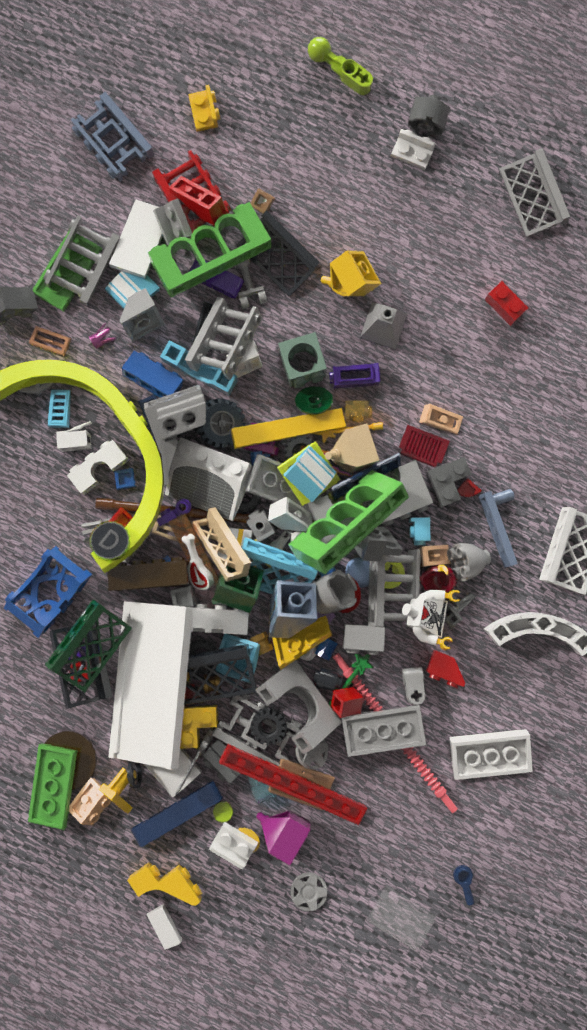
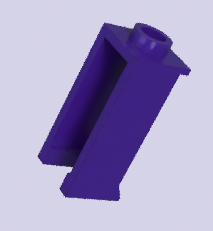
[329,363,380,389]

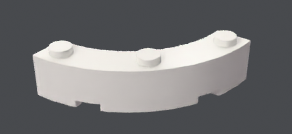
[484,612,587,656]

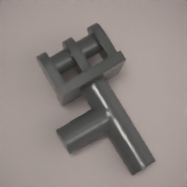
[444,593,475,629]

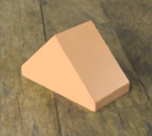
[419,545,451,567]

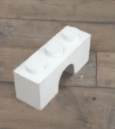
[67,440,129,495]

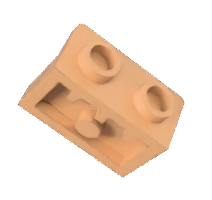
[69,777,111,826]

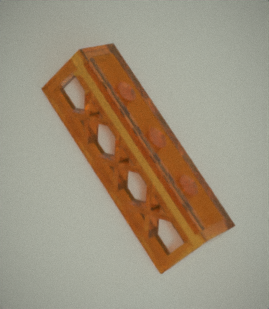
[169,514,219,586]

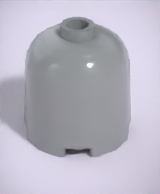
[312,570,357,614]

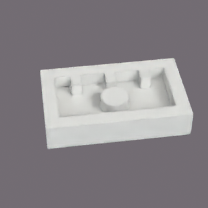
[391,129,435,170]
[209,822,258,869]

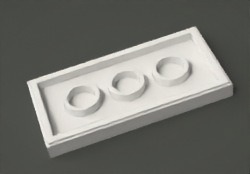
[109,200,163,278]

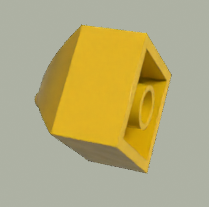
[321,250,381,296]

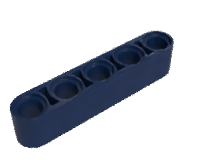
[131,781,223,847]

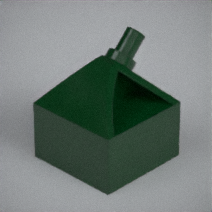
[212,557,264,614]

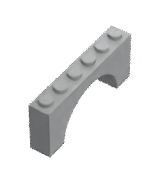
[307,460,433,544]

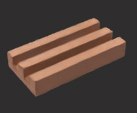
[29,326,72,357]

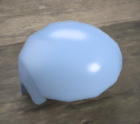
[345,557,369,588]

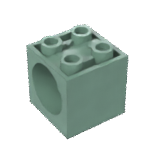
[278,332,327,389]

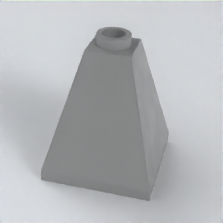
[360,302,407,350]

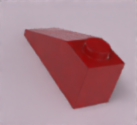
[169,176,227,226]

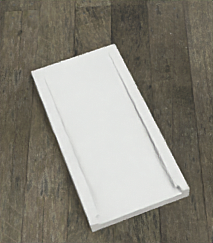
[109,601,193,770]

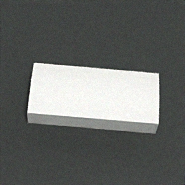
[449,729,533,780]
[144,749,202,797]

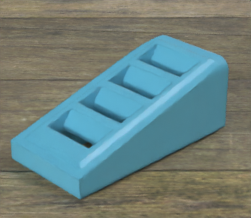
[48,390,71,428]

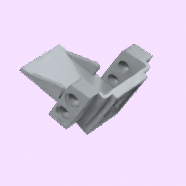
[144,385,206,485]

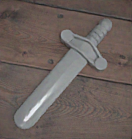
[176,728,215,794]

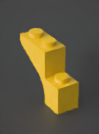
[127,862,202,906]

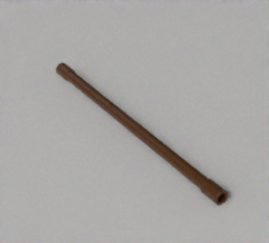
[95,498,314,526]

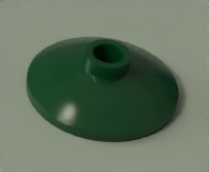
[295,386,333,415]

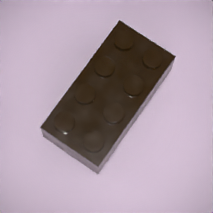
[107,557,191,591]

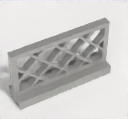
[499,148,570,238]

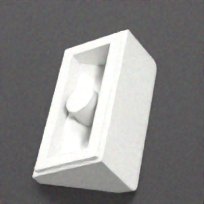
[147,904,182,949]

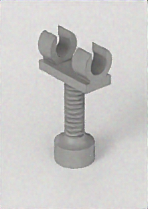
[236,259,267,309]

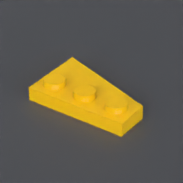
[272,616,332,670]

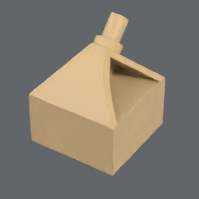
[325,424,379,473]

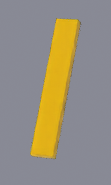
[231,408,346,449]

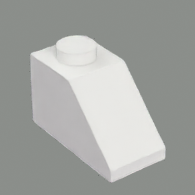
[268,497,313,531]

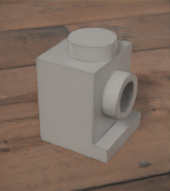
[247,510,276,542]

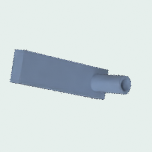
[478,489,518,568]

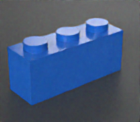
[122,350,183,398]

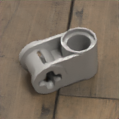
[402,666,425,705]

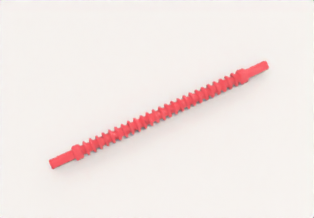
[333,653,458,813]

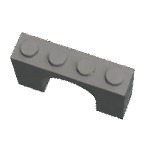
[256,660,342,754]

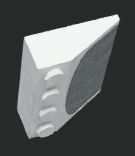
[165,438,253,521]

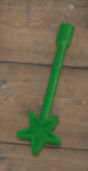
[328,653,373,710]

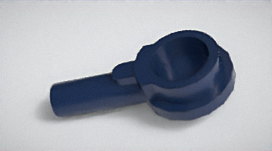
[453,865,474,905]

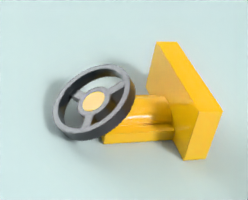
[98,761,142,814]

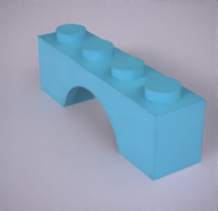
[160,340,238,396]

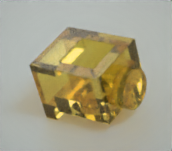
[345,401,372,423]

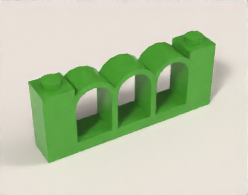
[148,202,271,298]
[288,470,409,574]

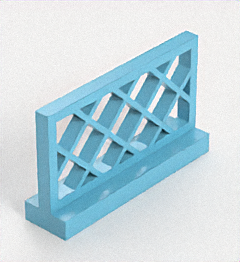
[241,537,317,594]

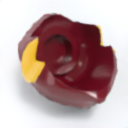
[419,565,457,593]

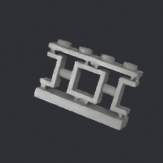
[213,694,302,766]

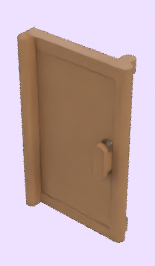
[268,759,335,810]

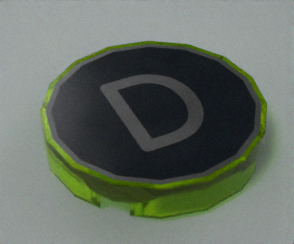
[90,521,130,561]

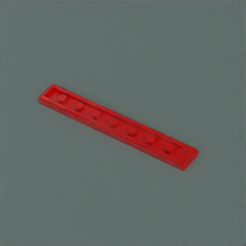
[219,744,368,825]

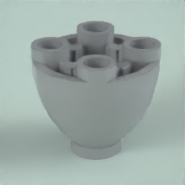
[447,543,491,582]

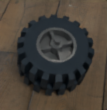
[194,398,246,447]

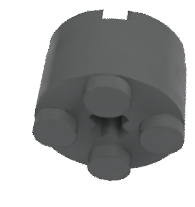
[408,95,450,137]

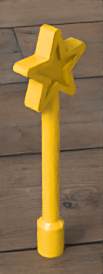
[315,422,383,443]

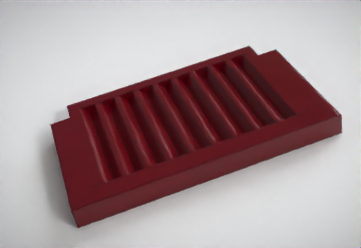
[398,424,450,468]

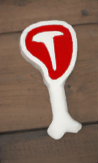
[182,534,214,590]

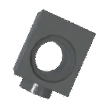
[170,585,197,607]

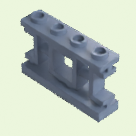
[71,92,154,181]

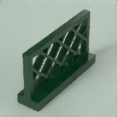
[45,600,132,693]

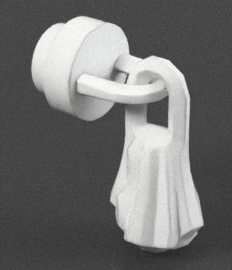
[269,530,302,550]

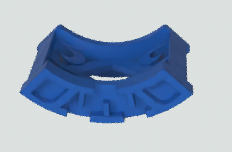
[4,546,92,639]

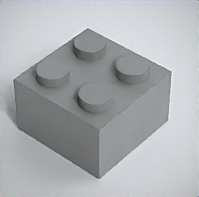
[342,624,385,655]

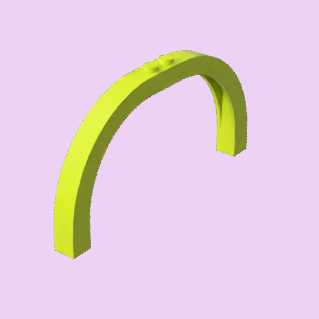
[0,360,164,574]

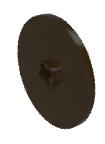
[44,731,97,790]

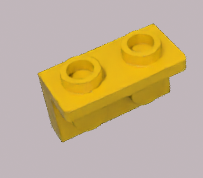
[188,85,220,132]

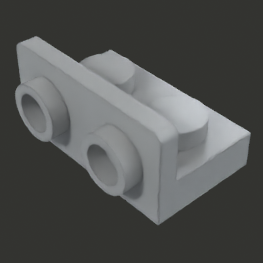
[153,199,192,245]

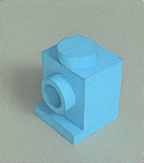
[409,518,431,545]

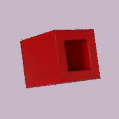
[331,687,364,718]

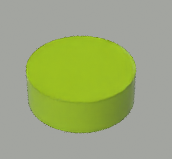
[213,801,233,822]

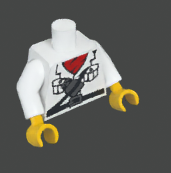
[402,590,460,650]

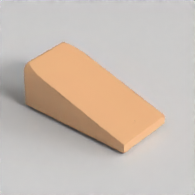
[419,404,463,435]

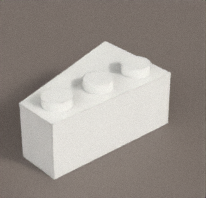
[191,604,249,635]

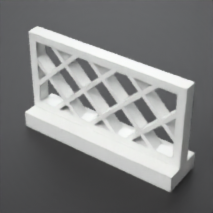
[539,507,587,595]

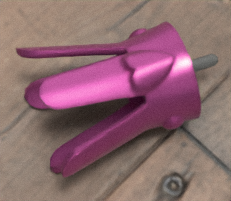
[88,322,116,349]

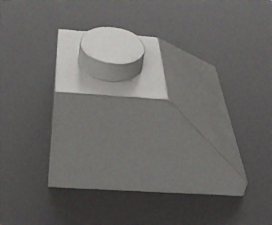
[119,288,165,342]

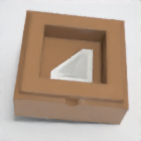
[250,188,275,213]

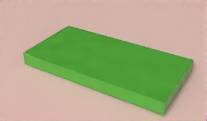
[33,230,103,312]
[28,743,77,830]

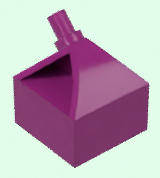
[256,810,310,865]

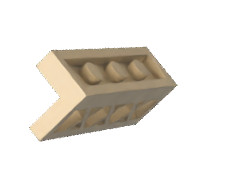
[192,507,251,581]

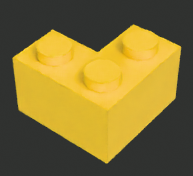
[180,705,218,749]

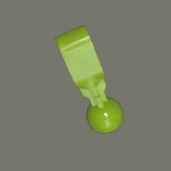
[308,37,373,95]

